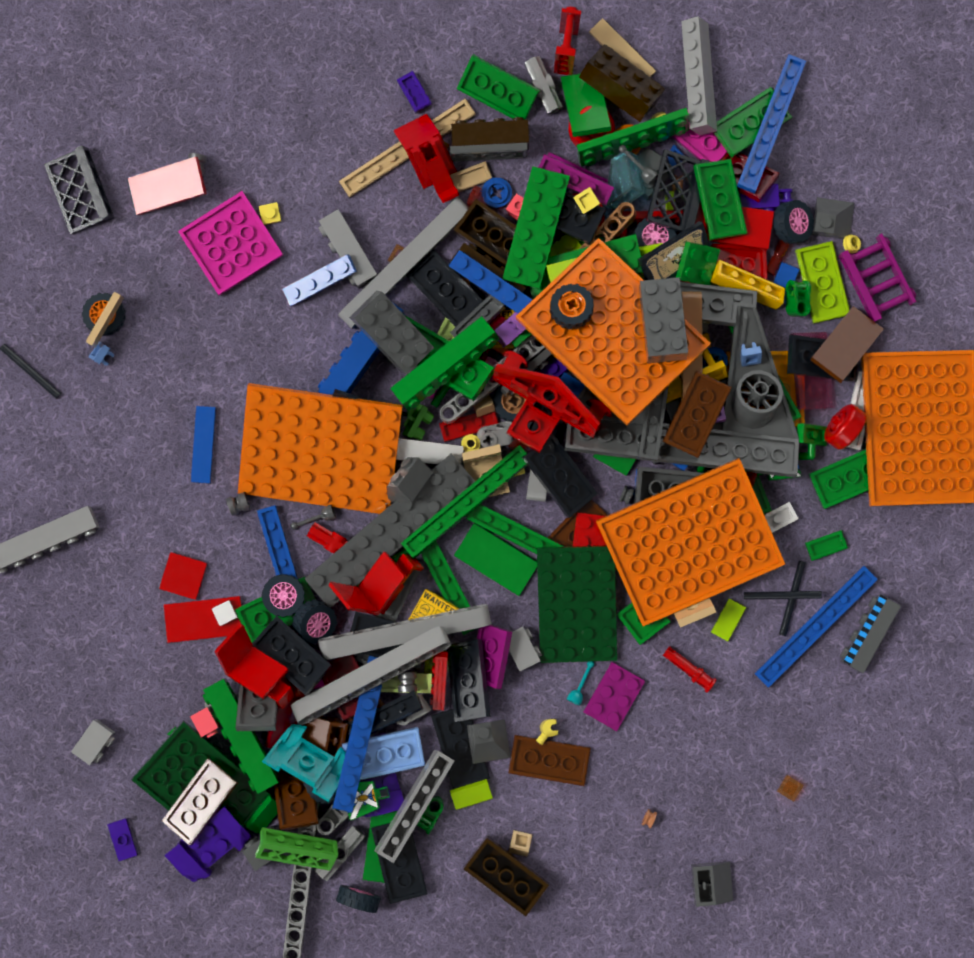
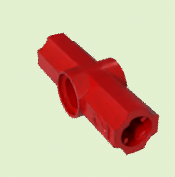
[307,522,348,554]

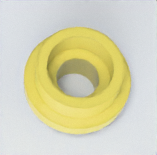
[843,235,861,254]
[461,434,480,452]

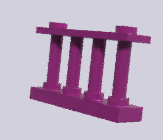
[538,152,617,205]
[838,233,916,322]

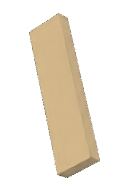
[589,18,656,77]

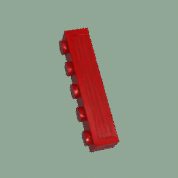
[430,651,448,711]

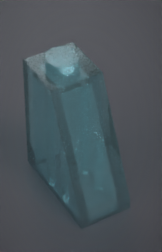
[605,150,646,210]

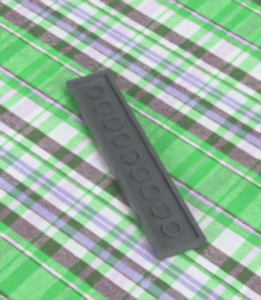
[305,453,475,607]

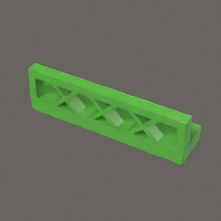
[255,827,338,871]

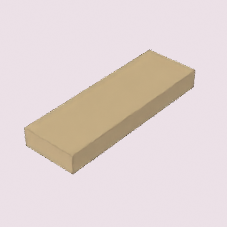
[86,292,124,348]

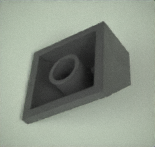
[811,197,854,239]
[467,719,511,764]

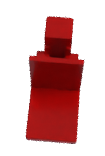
[394,114,459,203]
[329,552,424,615]
[215,623,295,710]

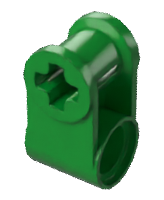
[786,280,811,317]
[417,796,444,835]

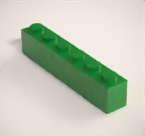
[390,316,500,411]
[203,678,280,794]

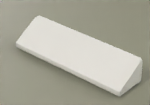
[396,439,464,465]

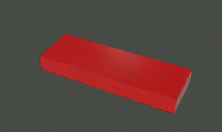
[439,411,498,442]

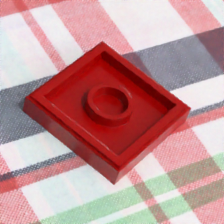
[159,552,208,600]

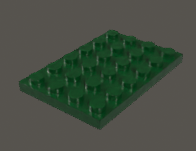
[537,545,617,663]
[131,720,272,828]

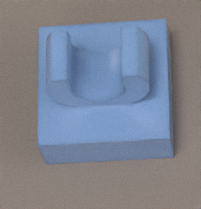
[89,342,114,366]
[740,342,762,367]

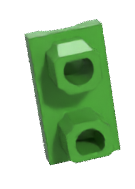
[402,404,434,440]

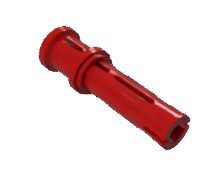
[662,646,717,693]

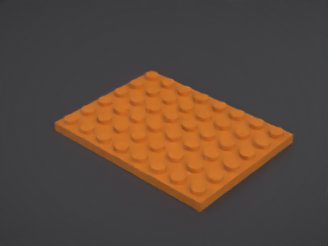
[515,238,711,426]
[861,350,974,506]
[238,383,403,514]
[596,458,785,626]

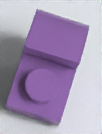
[494,312,526,348]

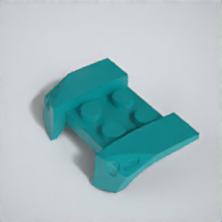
[262,724,346,802]

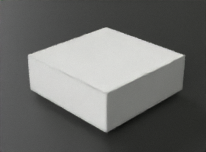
[212,600,238,626]

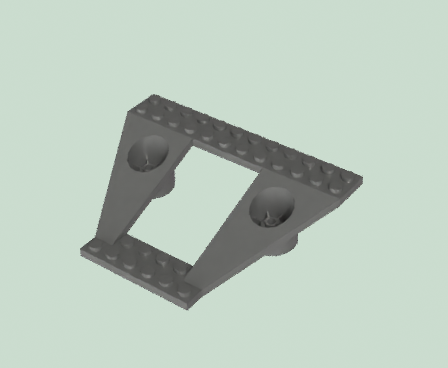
[565,277,799,478]

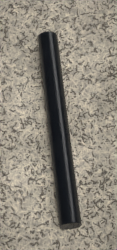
[0,344,62,399]
[779,561,806,637]
[744,591,822,600]

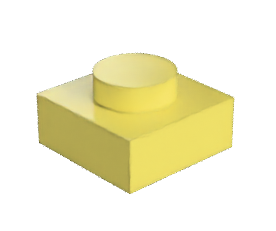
[573,187,601,214]
[259,202,282,225]

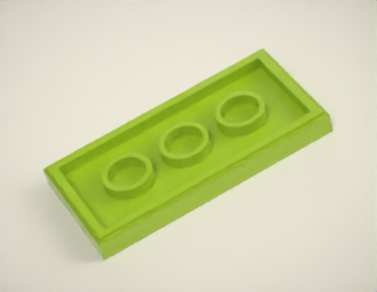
[795,241,850,324]

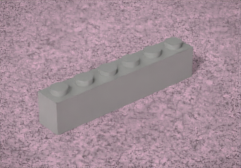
[681,16,717,135]
[0,506,100,574]
[374,750,454,863]

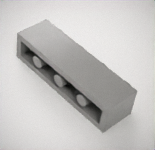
[318,209,377,289]

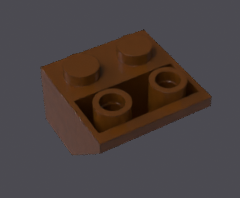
[303,716,348,757]

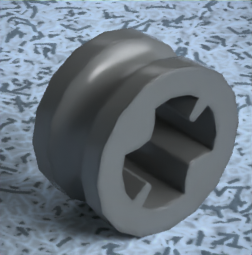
[619,485,634,505]

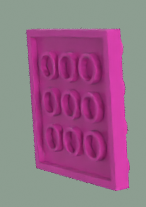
[178,191,283,296]

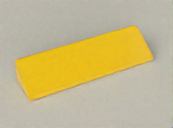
[711,259,785,309]

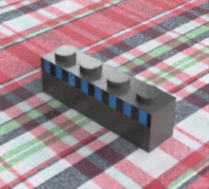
[840,594,901,673]

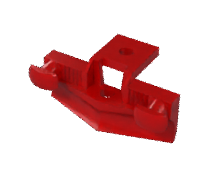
[493,351,612,453]

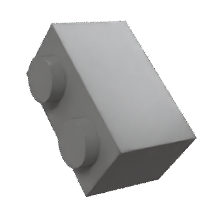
[509,626,542,671]
[71,719,115,765]

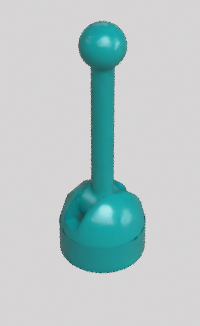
[566,661,595,706]

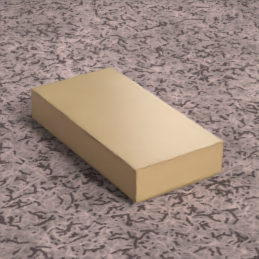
[450,161,492,192]

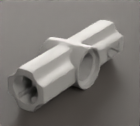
[525,56,563,115]
[314,825,365,881]

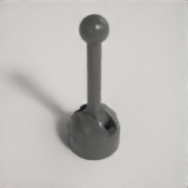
[619,145,658,184]
[291,504,336,530]

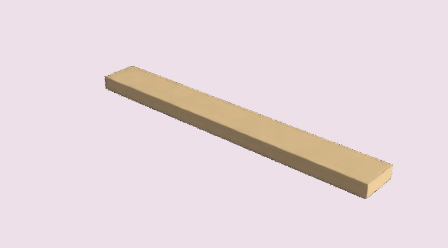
[339,99,476,198]

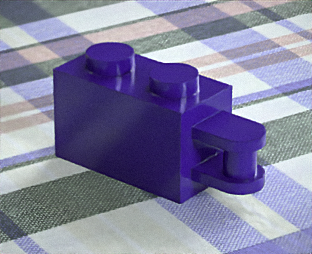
[739,184,793,212]

